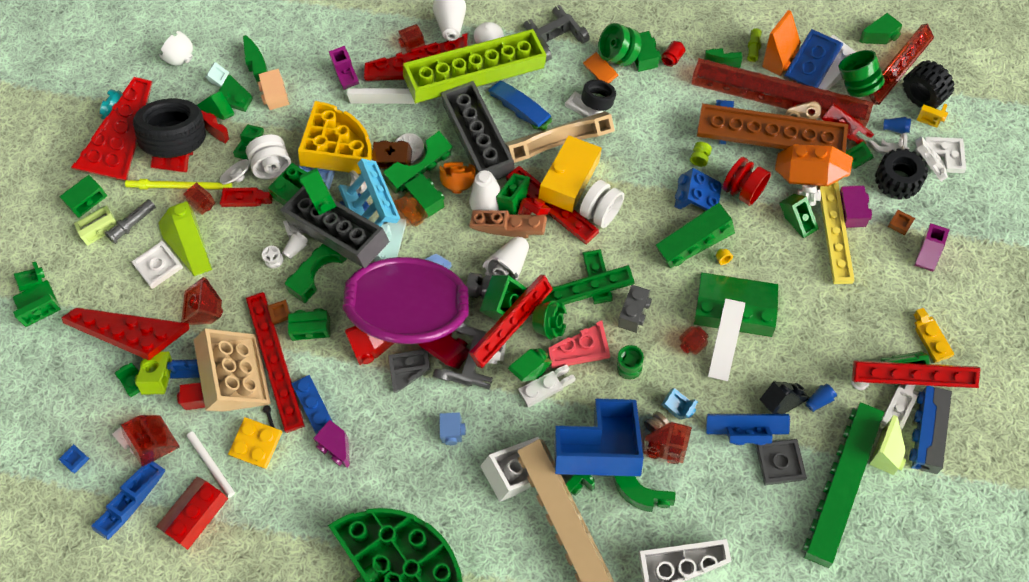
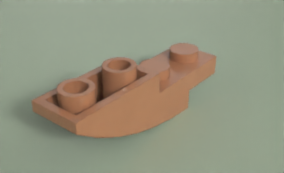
[469,210,547,238]

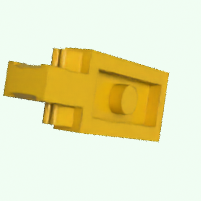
[913,308,954,363]

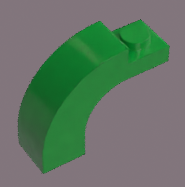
[613,476,676,512]

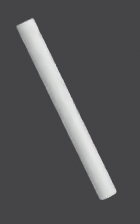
[187,432,235,498]

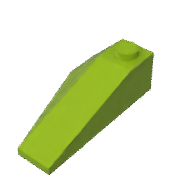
[158,201,212,276]

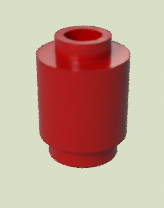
[662,41,686,67]

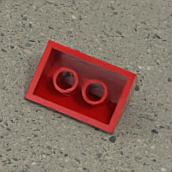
[156,476,228,550]

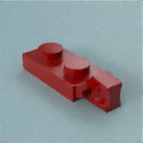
[220,187,273,207]

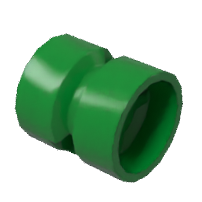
[617,345,644,380]

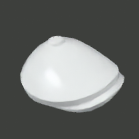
[474,22,504,44]

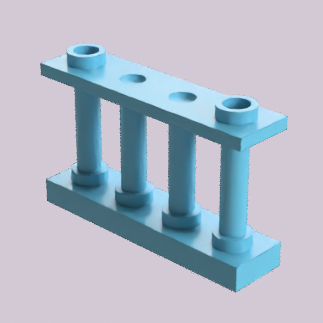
[338,158,400,227]

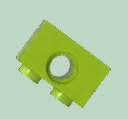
[135,352,172,395]

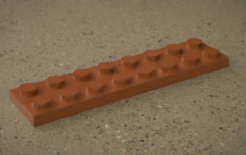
[697,103,848,153]

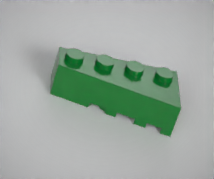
[656,203,735,268]

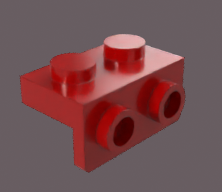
[151,152,193,172]

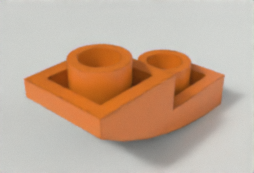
[583,52,618,83]

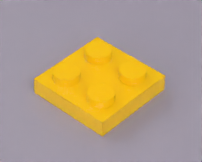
[228,417,282,469]

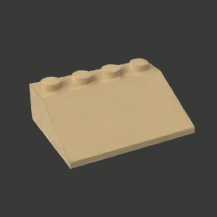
[193,329,271,412]

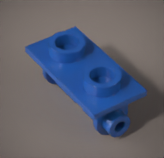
[167,359,200,379]

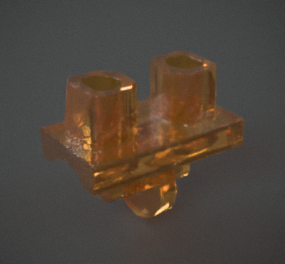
[394,192,428,227]

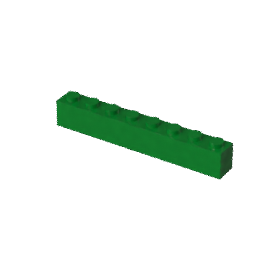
[802,402,884,568]

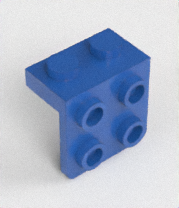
[674,168,722,211]

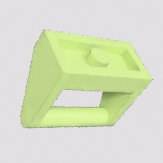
[74,205,117,246]

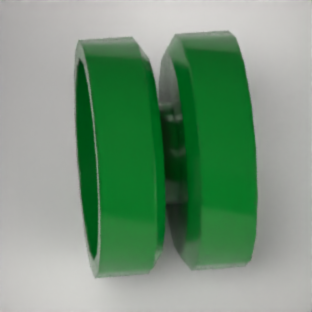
[598,23,642,66]

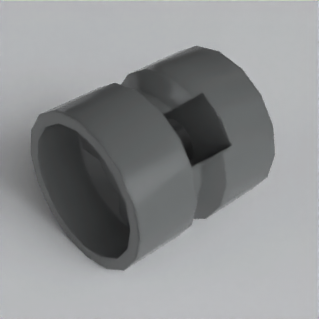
[466,272,492,299]

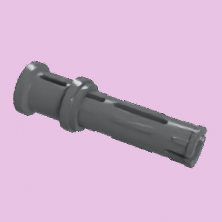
[104,199,156,244]

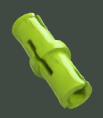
[747,28,762,62]

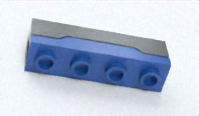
[909,386,952,474]

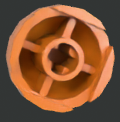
[439,162,476,194]

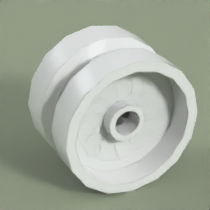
[246,134,291,179]
[580,180,624,228]

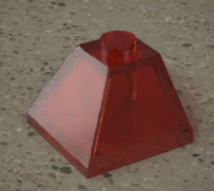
[181,277,223,325]

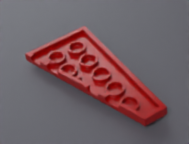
[364,33,468,81]

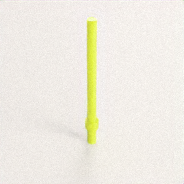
[125,179,232,190]

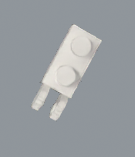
[518,365,576,407]

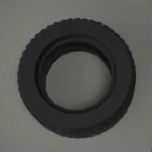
[133,98,206,158]

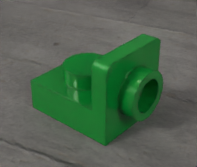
[115,363,140,397]
[566,475,595,496]

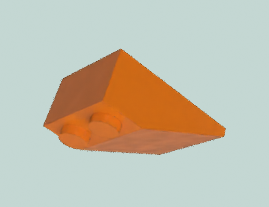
[762,10,801,76]

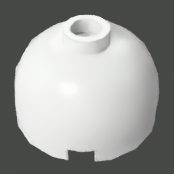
[159,31,193,66]

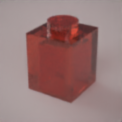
[398,24,425,53]
[183,182,216,215]

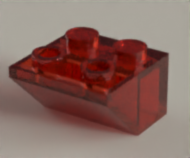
[121,415,180,467]
[643,422,692,464]

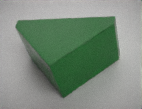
[197,91,234,120]

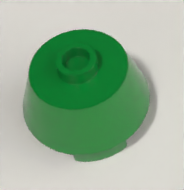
[532,301,567,340]

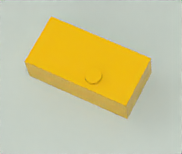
[538,135,602,212]

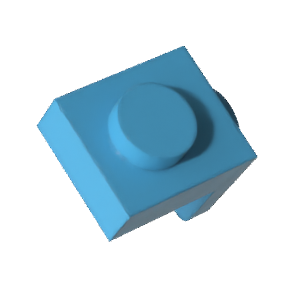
[661,388,698,420]

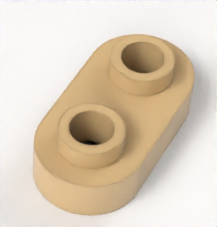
[785,101,822,120]

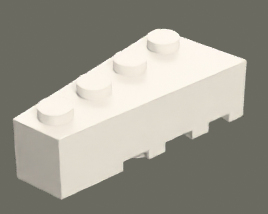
[638,539,731,582]

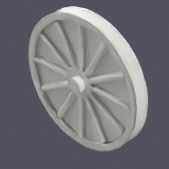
[395,133,424,163]

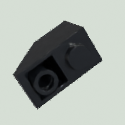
[759,381,810,414]

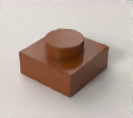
[888,210,915,235]
[268,299,291,325]

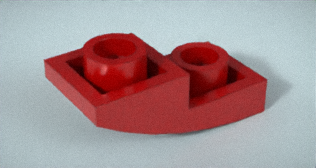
[201,110,229,144]

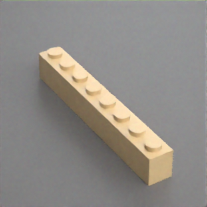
[518,439,614,582]

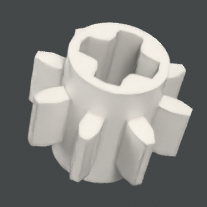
[798,185,821,206]

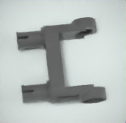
[523,5,590,62]
[433,323,503,390]

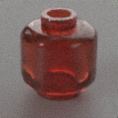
[679,326,709,355]

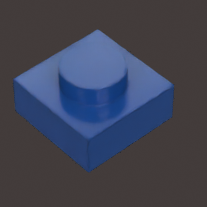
[59,444,90,474]

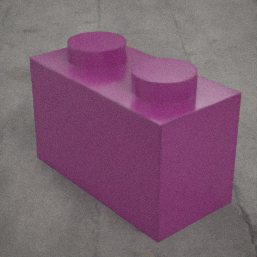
[840,186,872,228]

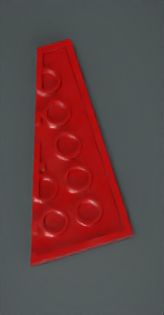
[71,77,153,181]
[61,308,190,360]

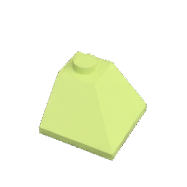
[869,415,906,475]

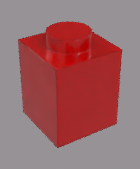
[177,382,205,410]

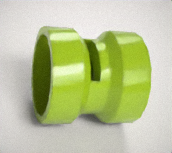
[690,142,712,167]

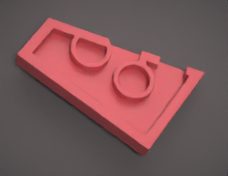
[548,320,610,369]

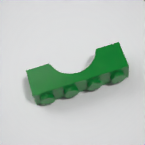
[382,131,453,194]
[284,244,347,304]

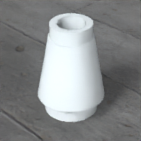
[282,231,309,259]

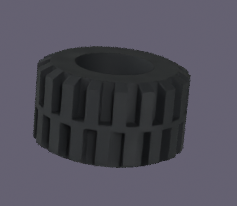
[902,60,955,109]
[875,148,928,200]

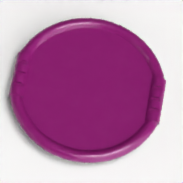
[342,257,469,344]

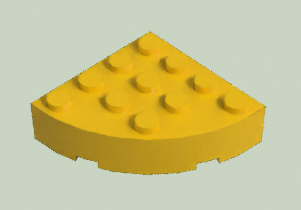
[298,101,372,174]

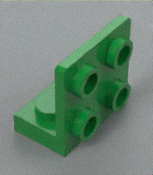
[13,280,61,327]

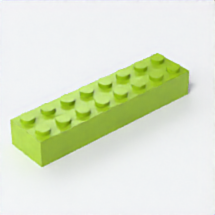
[403,29,547,104]

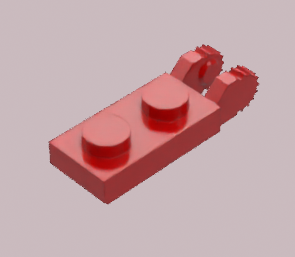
[821,103,874,144]

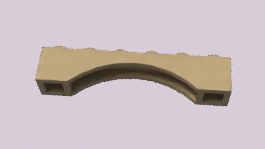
[505,111,615,163]

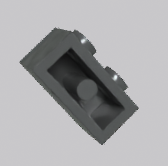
[618,285,652,333]

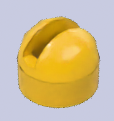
[716,249,733,265]

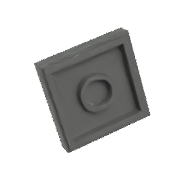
[755,439,807,486]

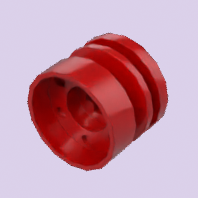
[722,157,771,206]

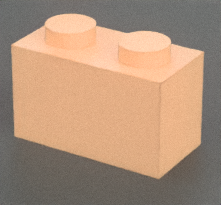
[258,68,290,110]

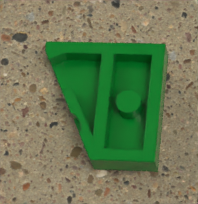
[218,75,253,112]

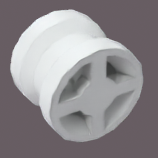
[262,246,283,269]

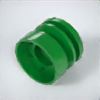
[838,50,885,97]

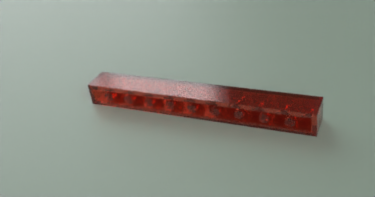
[691,58,874,127]

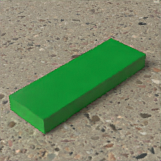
[582,249,613,305]

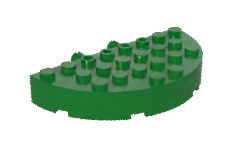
[328,508,463,582]

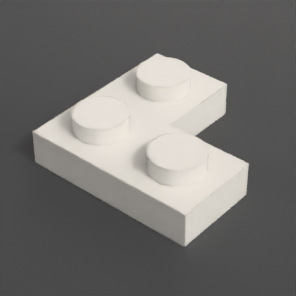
[925,137,966,173]

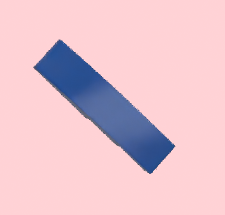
[488,80,551,128]
[91,459,165,540]

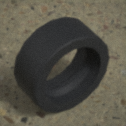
[581,80,616,111]

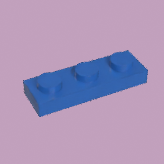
[291,375,333,435]

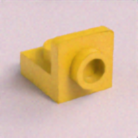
[917,104,948,128]

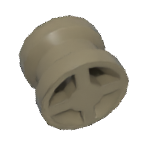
[644,411,670,437]

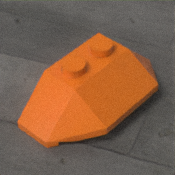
[775,144,853,186]

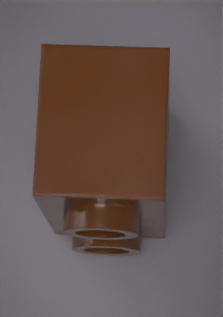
[372,140,412,169]

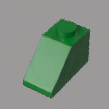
[859,13,902,45]
[299,168,337,215]
[496,173,530,215]
[779,194,819,238]
[508,348,552,382]

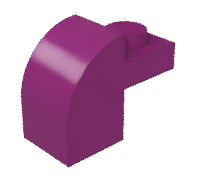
[329,46,359,90]

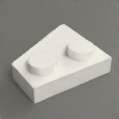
[915,136,948,182]

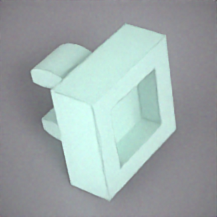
[205,62,229,87]

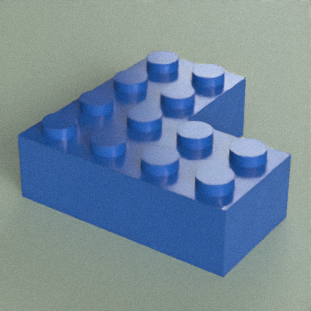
[554,399,644,476]

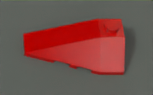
[345,326,394,365]

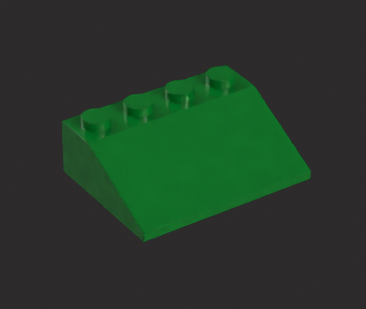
[694,272,778,337]

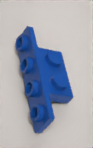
[706,414,790,445]

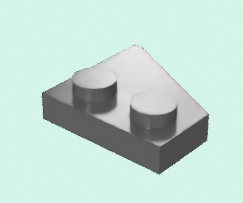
[388,349,431,393]

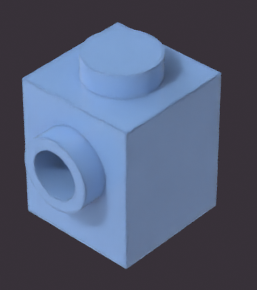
[440,412,466,446]

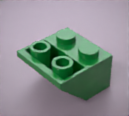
[268,163,307,206]

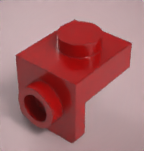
[517,197,550,215]

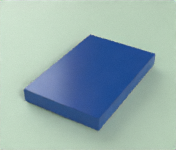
[784,29,843,91]

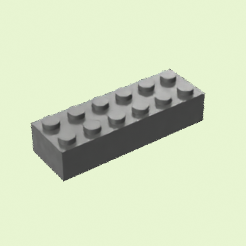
[441,81,515,180]
[280,186,390,268]

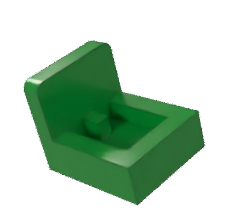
[846,141,874,169]
[14,261,45,292]

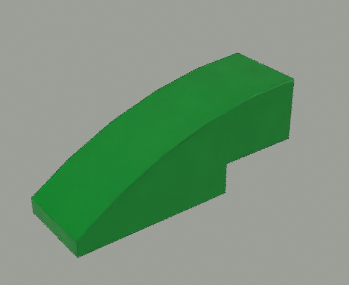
[243,35,268,84]

